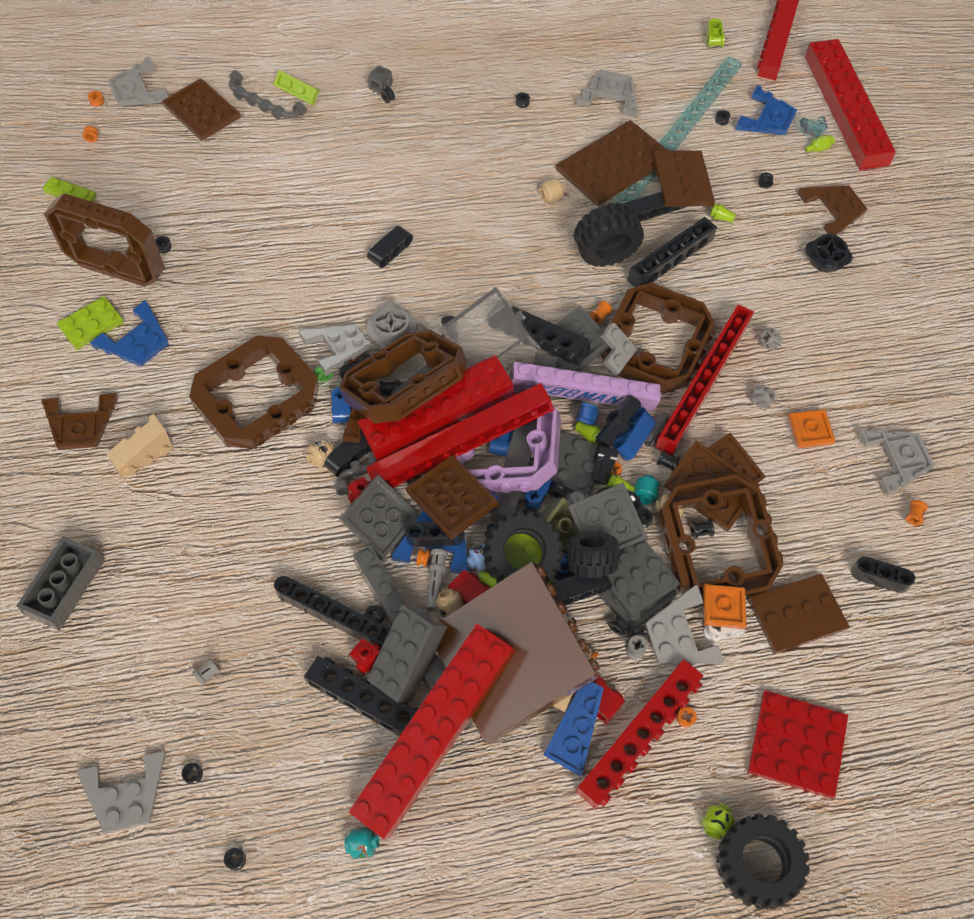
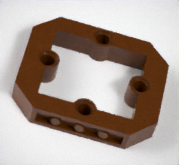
[44,193,165,287]
[601,283,715,394]
[339,330,468,424]
[189,336,319,449]
[658,474,783,606]

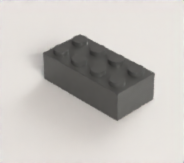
[16,536,104,631]
[367,604,447,703]

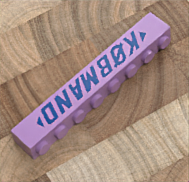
[509,362,660,411]

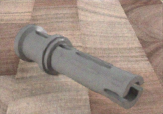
[426,549,448,611]

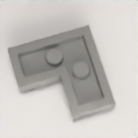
[600,323,637,375]

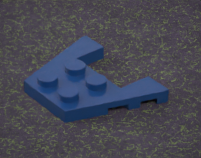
[735,85,797,135]
[90,300,169,367]
[392,511,469,574]

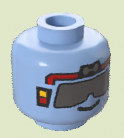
[467,543,488,572]

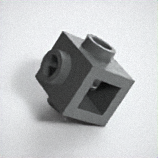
[368,65,393,93]

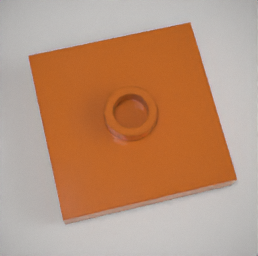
[788,409,836,449]
[703,584,747,629]

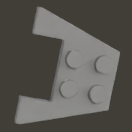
[108,57,169,106]
[576,70,638,117]
[299,324,370,376]
[858,428,934,496]
[644,585,725,664]
[77,751,166,834]

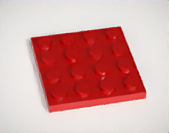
[747,690,848,799]

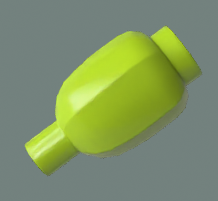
[805,134,835,153]

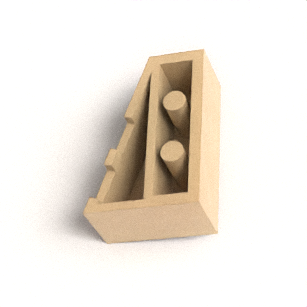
[107,414,173,479]

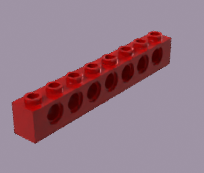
[576,659,704,810]

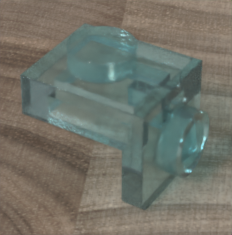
[799,116,828,138]

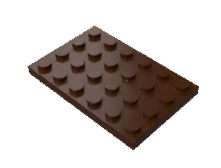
[556,120,669,206]

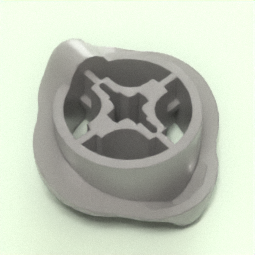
[367,301,417,348]

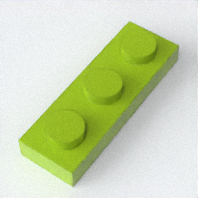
[273,70,320,105]
[42,177,97,202]

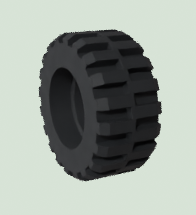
[574,203,644,267]
[483,511,564,584]
[716,814,810,909]

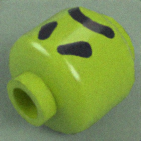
[702,803,735,840]

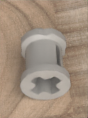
[626,635,647,660]
[192,658,220,686]

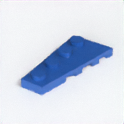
[543,682,604,777]

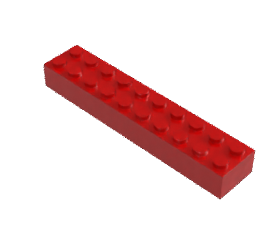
[805,39,896,170]
[349,623,516,840]

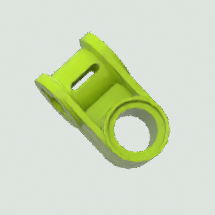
[706,18,725,48]

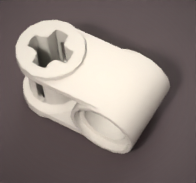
[703,626,746,642]

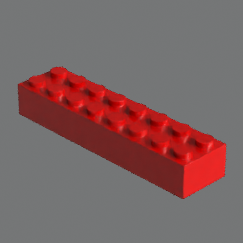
[358,355,515,461]

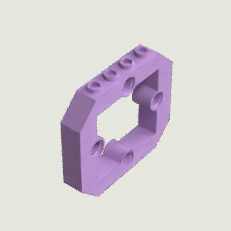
[454,397,561,493]

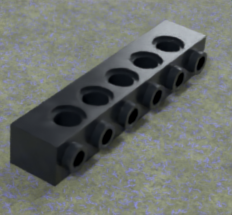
[627,217,717,287]
[486,300,590,366]
[304,656,419,736]

